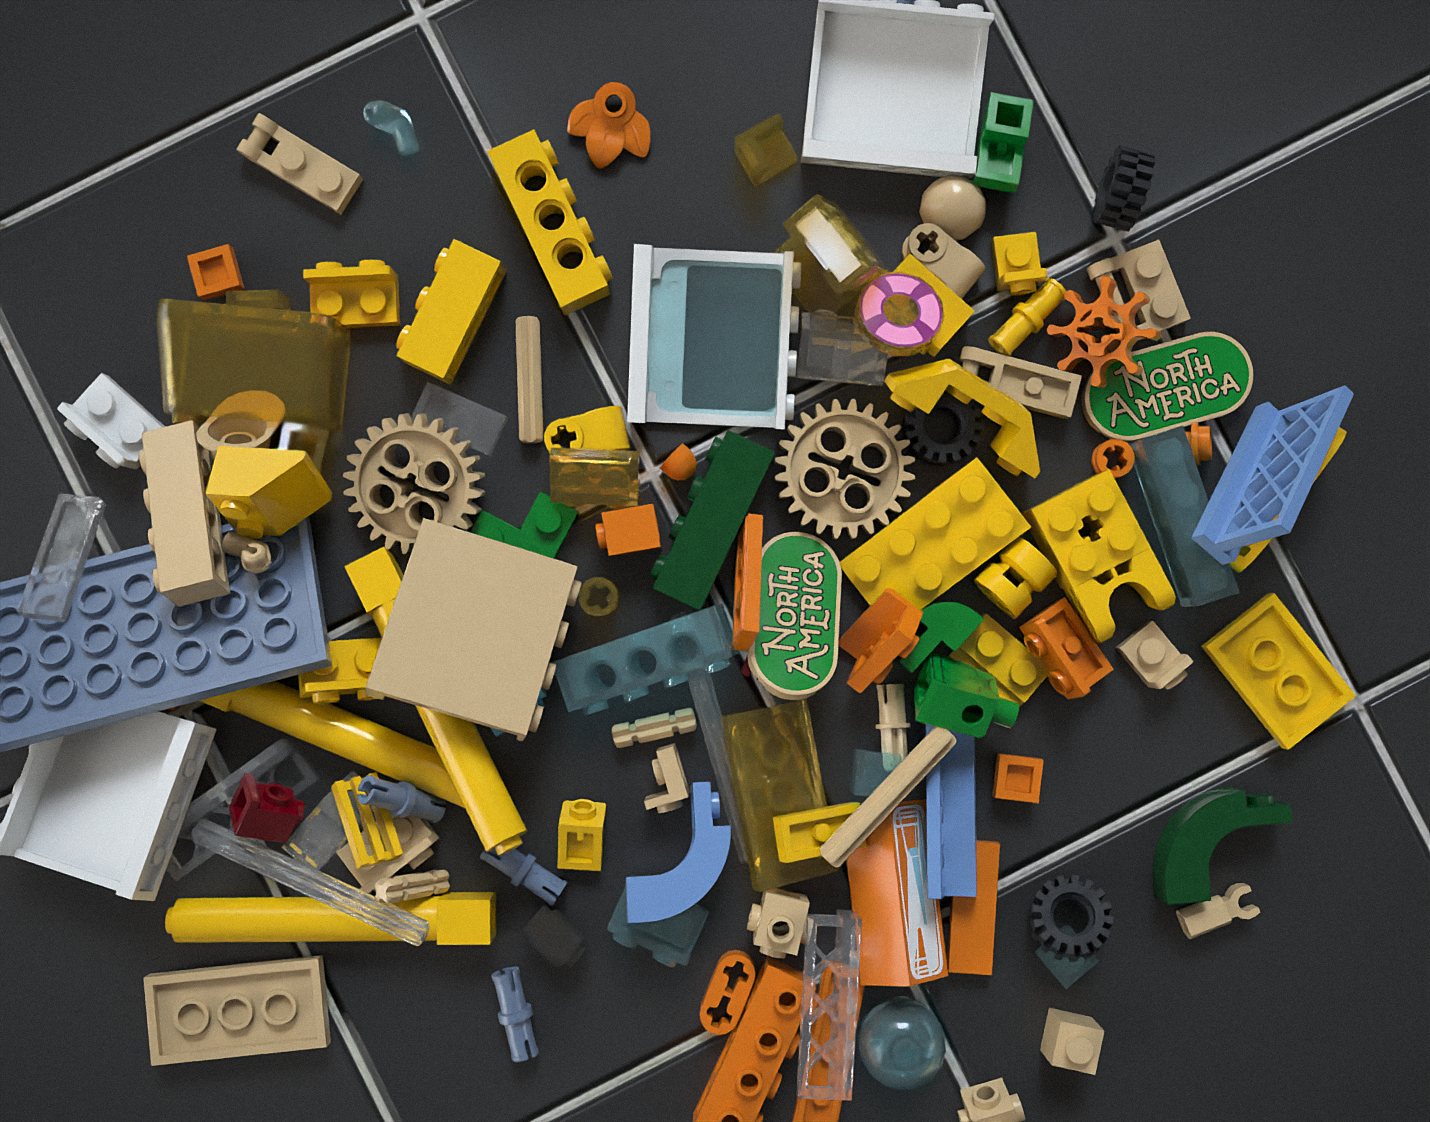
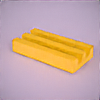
[331,772,403,870]

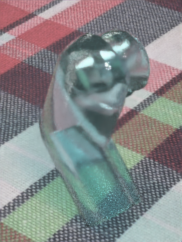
[363,100,419,155]

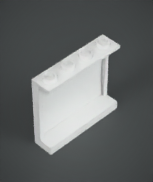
[801,0,995,179]
[0,711,216,901]

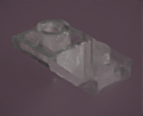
[281,770,373,876]

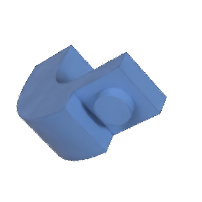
[625,782,731,923]

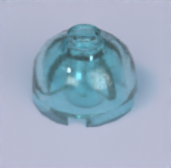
[857,996,946,1091]

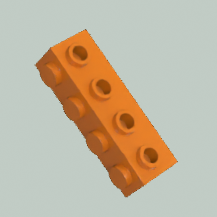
[693,956,819,1122]

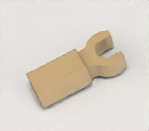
[1176,883,1260,939]

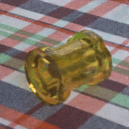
[579,577,620,616]

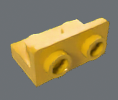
[303,260,400,330]
[298,638,382,704]

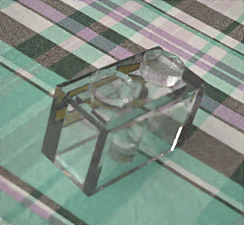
[796,310,889,386]

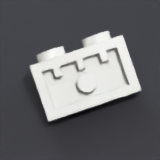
[57,373,165,470]

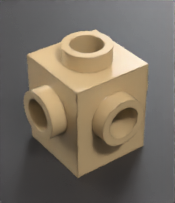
[747,885,813,958]
[957,1078,1025,1122]

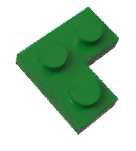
[470,492,580,559]

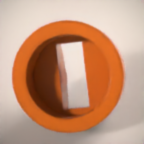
[660,443,697,480]

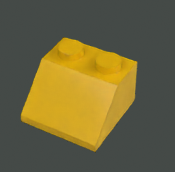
[205,446,332,539]

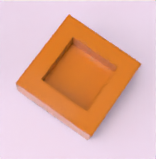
[187,244,245,300]
[992,753,1044,803]

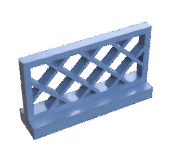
[1191,385,1354,565]

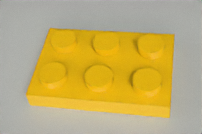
[1201,593,1356,750]

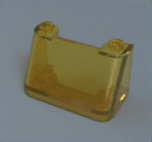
[156,299,352,438]

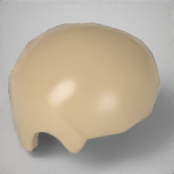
[919,175,986,241]

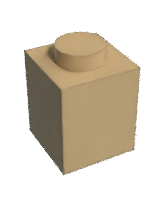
[1040,1007,1104,1075]

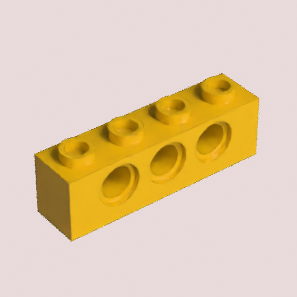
[487,129,613,316]

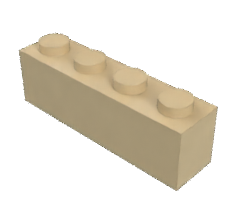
[139,420,230,607]

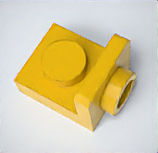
[990,232,1048,295]
[557,799,606,871]

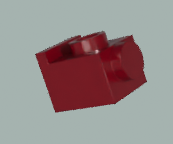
[228,773,305,843]

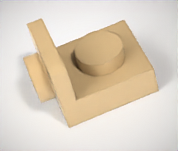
[1116,620,1193,690]
[644,743,690,813]

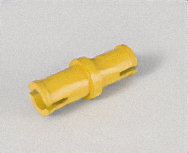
[988,278,1066,357]

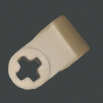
[901,223,986,299]

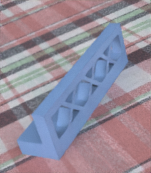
[926,724,977,899]

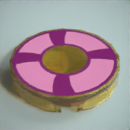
[854,272,945,356]

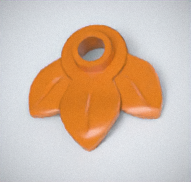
[567,82,651,169]

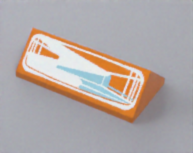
[846,799,948,986]

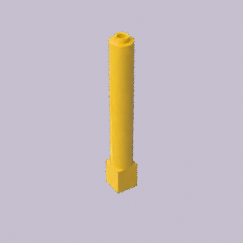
[344,547,527,856]
[199,681,465,808]
[165,892,497,945]

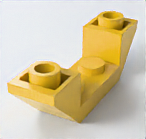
[884,359,1040,478]

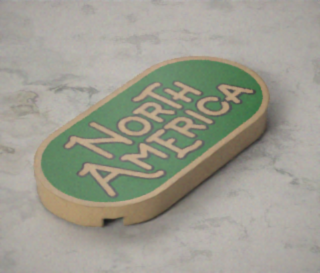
[1081,332,1253,442]
[748,532,842,700]

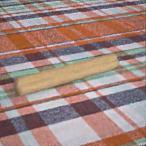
[819,726,957,867]

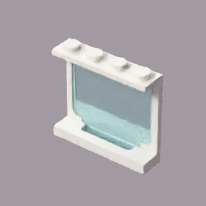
[627,244,801,429]

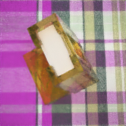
[773,194,890,326]

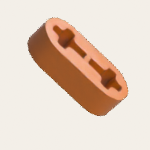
[700,950,756,1035]

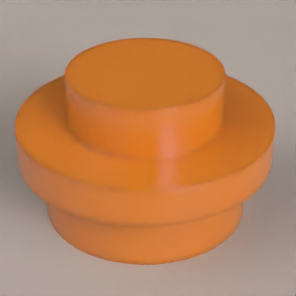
[1183,422,1212,466]

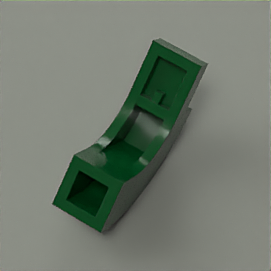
[1153,786,1293,905]

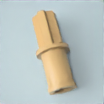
[876,684,911,771]

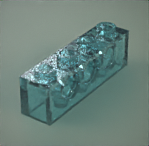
[551,603,740,715]

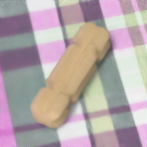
[612,708,697,748]
[374,869,450,904]

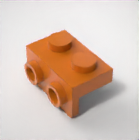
[838,588,923,694]
[1019,597,1114,700]

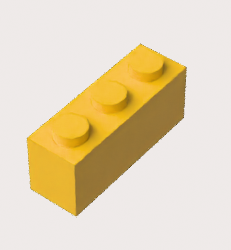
[396,239,507,385]

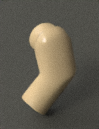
[222,532,272,574]

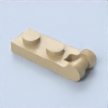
[236,113,363,215]
[960,346,1082,420]

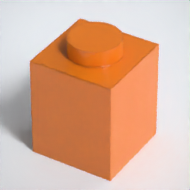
[596,504,662,558]

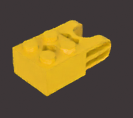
[1021,469,1176,643]

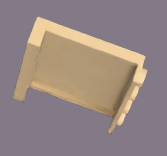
[366,518,581,742]

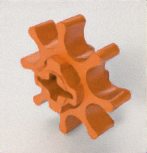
[1047,276,1161,388]

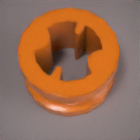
[1091,439,1135,479]

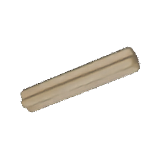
[515,316,543,444]

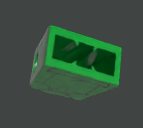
[914,650,1019,738]

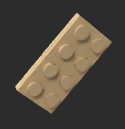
[143,955,331,1066]

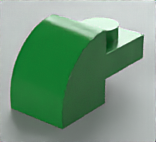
[973,92,1034,193]
[894,602,984,673]

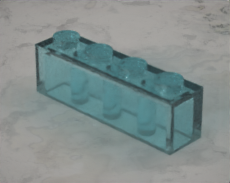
[1129,425,1240,607]

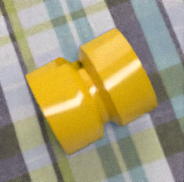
[974,537,1058,619]

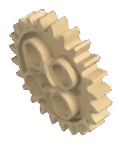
[774,399,915,539]
[343,413,485,554]

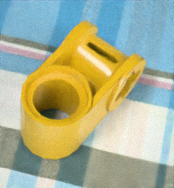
[544,406,630,462]

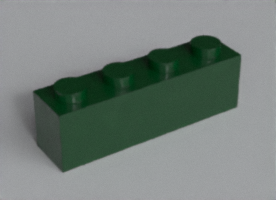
[649,430,775,611]

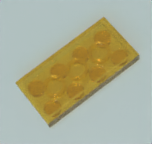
[721,699,839,892]

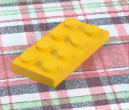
[839,457,1031,610]

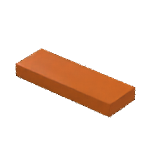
[732,513,763,652]
[947,840,1000,975]

